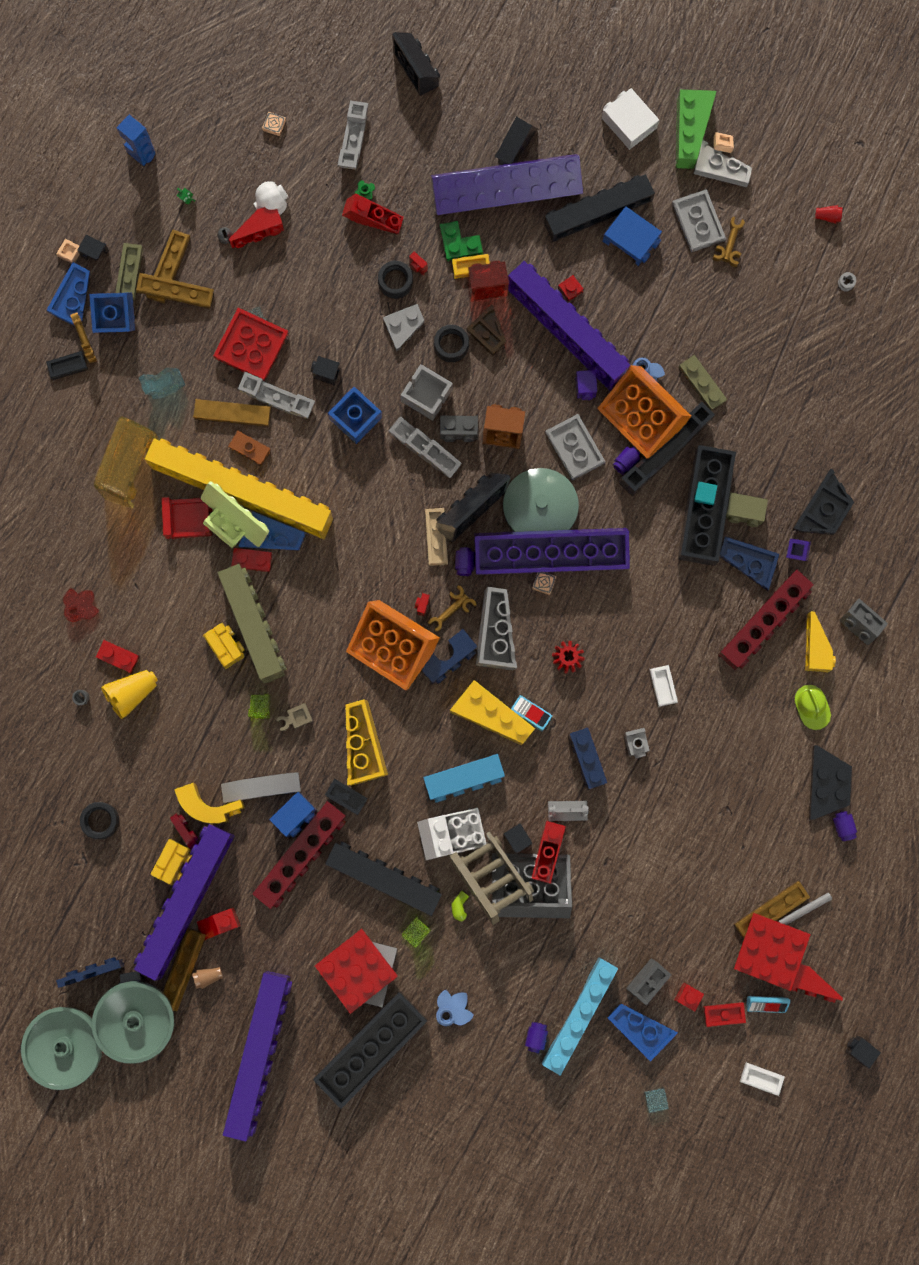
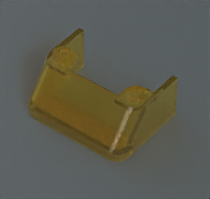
[94,416,159,509]

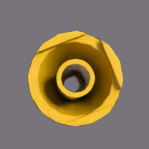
[101,670,158,719]

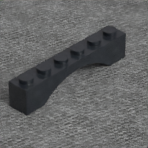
[619,402,715,497]

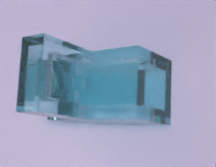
[139,368,185,399]

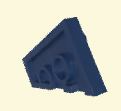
[720,537,779,591]
[56,957,124,988]

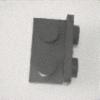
[440,416,478,442]
[839,599,888,645]

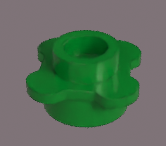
[355,181,375,200]
[177,187,196,205]

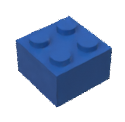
[89,292,135,333]
[328,387,382,444]
[269,792,317,838]

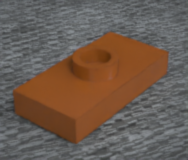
[228,431,271,466]

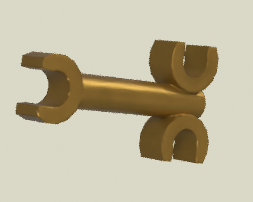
[712,217,745,267]
[70,313,97,363]
[428,585,477,632]

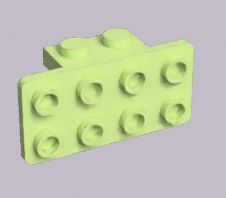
[201,481,269,548]

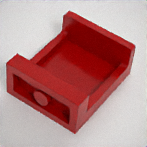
[162,497,214,539]

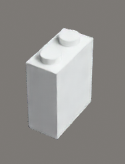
[602,88,659,150]

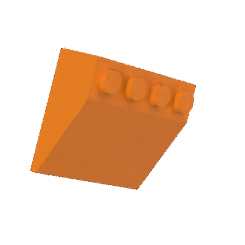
[597,365,691,459]
[346,600,440,690]

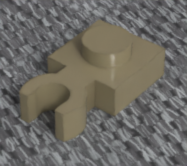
[276,703,313,731]

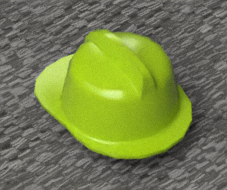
[795,685,831,730]

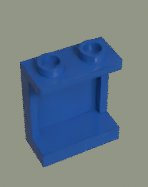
[602,207,662,266]

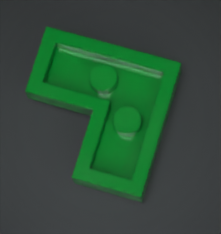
[440,221,483,261]

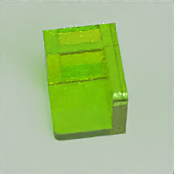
[248,694,270,719]
[402,917,431,948]

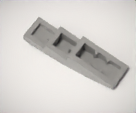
[388,417,462,478]

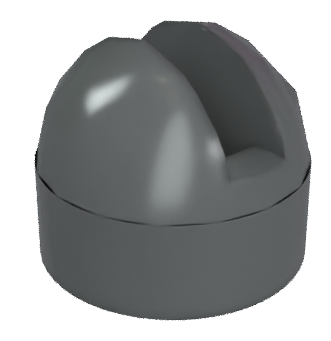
[218,227,233,244]
[72,690,90,705]

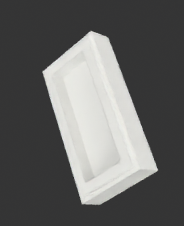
[649,665,678,707]
[740,1062,785,1096]

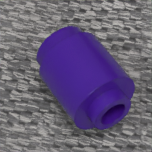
[613,447,640,475]
[455,547,475,576]
[833,811,857,841]
[525,1022,548,1053]

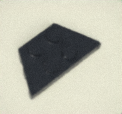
[792,469,854,535]
[809,745,852,820]

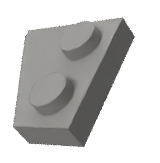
[383,304,424,352]

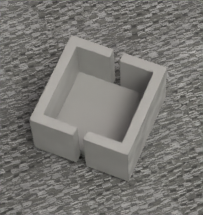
[401,364,453,420]

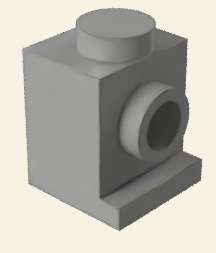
[623,728,650,759]

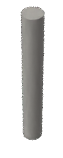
[778,893,832,925]

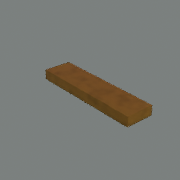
[146,229,191,304]
[136,273,214,309]
[193,399,271,427]
[734,881,810,939]
[163,928,206,1011]

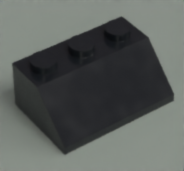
[392,32,440,96]

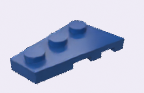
[47,262,90,326]
[239,511,306,550]
[607,1003,678,1062]

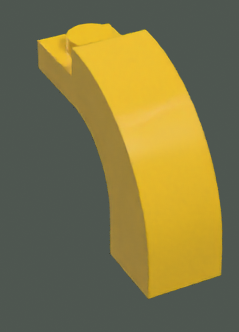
[174,783,245,824]

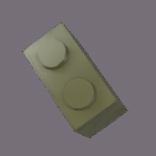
[726,492,768,527]

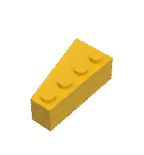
[450,680,535,745]
[346,699,388,786]

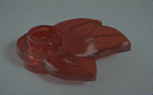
[63,588,99,622]

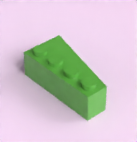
[676,89,716,169]

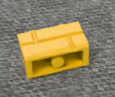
[203,623,245,669]
[150,839,192,885]

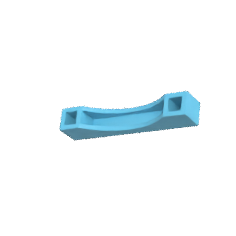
[541,958,618,1076]

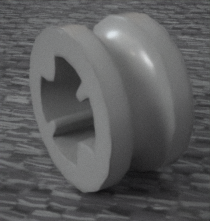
[838,272,856,291]

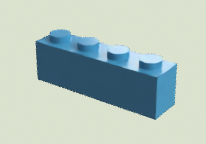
[423,754,505,803]

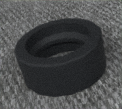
[378,260,413,299]
[434,325,469,362]
[80,802,119,839]

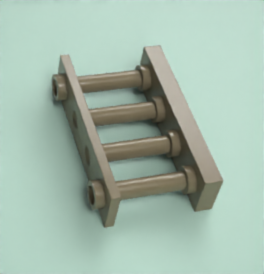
[450,832,534,925]

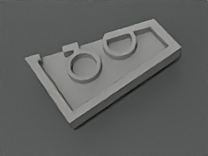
[694,140,752,187]

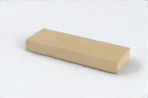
[425,508,448,566]

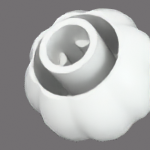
[254,181,289,215]

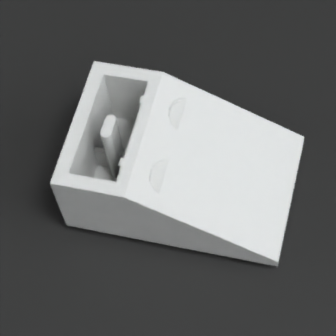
[417,808,486,860]

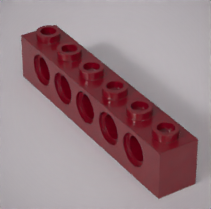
[718,569,814,670]
[252,801,347,909]

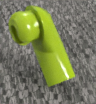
[451,891,469,922]

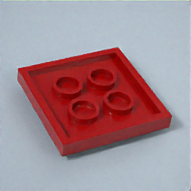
[213,308,289,382]
[734,913,811,991]
[315,929,398,1014]

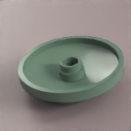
[503,468,579,532]
[92,981,174,1064]
[21,1007,102,1090]

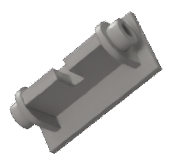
[548,801,588,821]

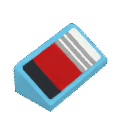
[511,695,553,732]
[747,996,790,1013]

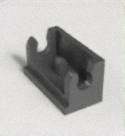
[626,958,671,1005]

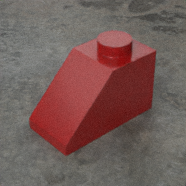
[197,908,241,941]

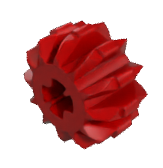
[552,641,585,674]

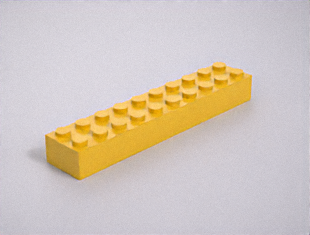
[145,439,333,539]

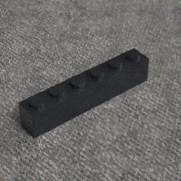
[544,174,655,242]
[325,841,442,916]

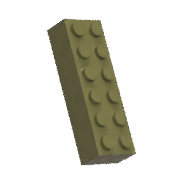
[218,564,287,684]

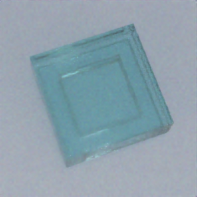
[644,1088,669,1113]

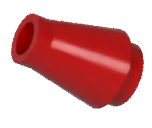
[815,205,843,224]

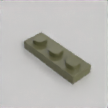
[116,243,143,301]
[679,355,727,411]

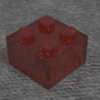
[467,261,509,302]

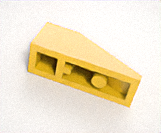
[805,611,836,672]

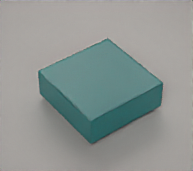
[694,482,717,505]

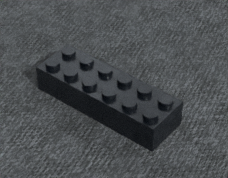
[678,445,736,566]
[313,991,428,1109]

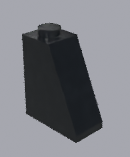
[495,116,538,165]

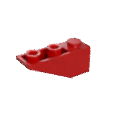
[342,194,404,234]
[229,207,284,248]
[531,821,566,884]
[792,964,843,1003]

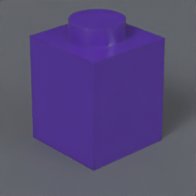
[575,370,597,400]
[786,539,811,561]

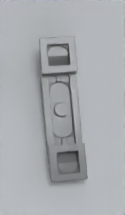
[338,100,368,170]
[238,372,315,419]
[221,772,301,803]

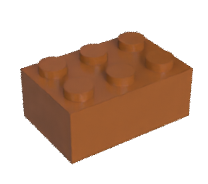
[482,404,525,449]

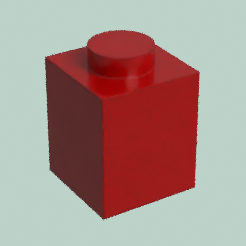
[674,983,704,1012]

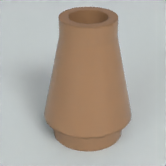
[192,967,223,989]

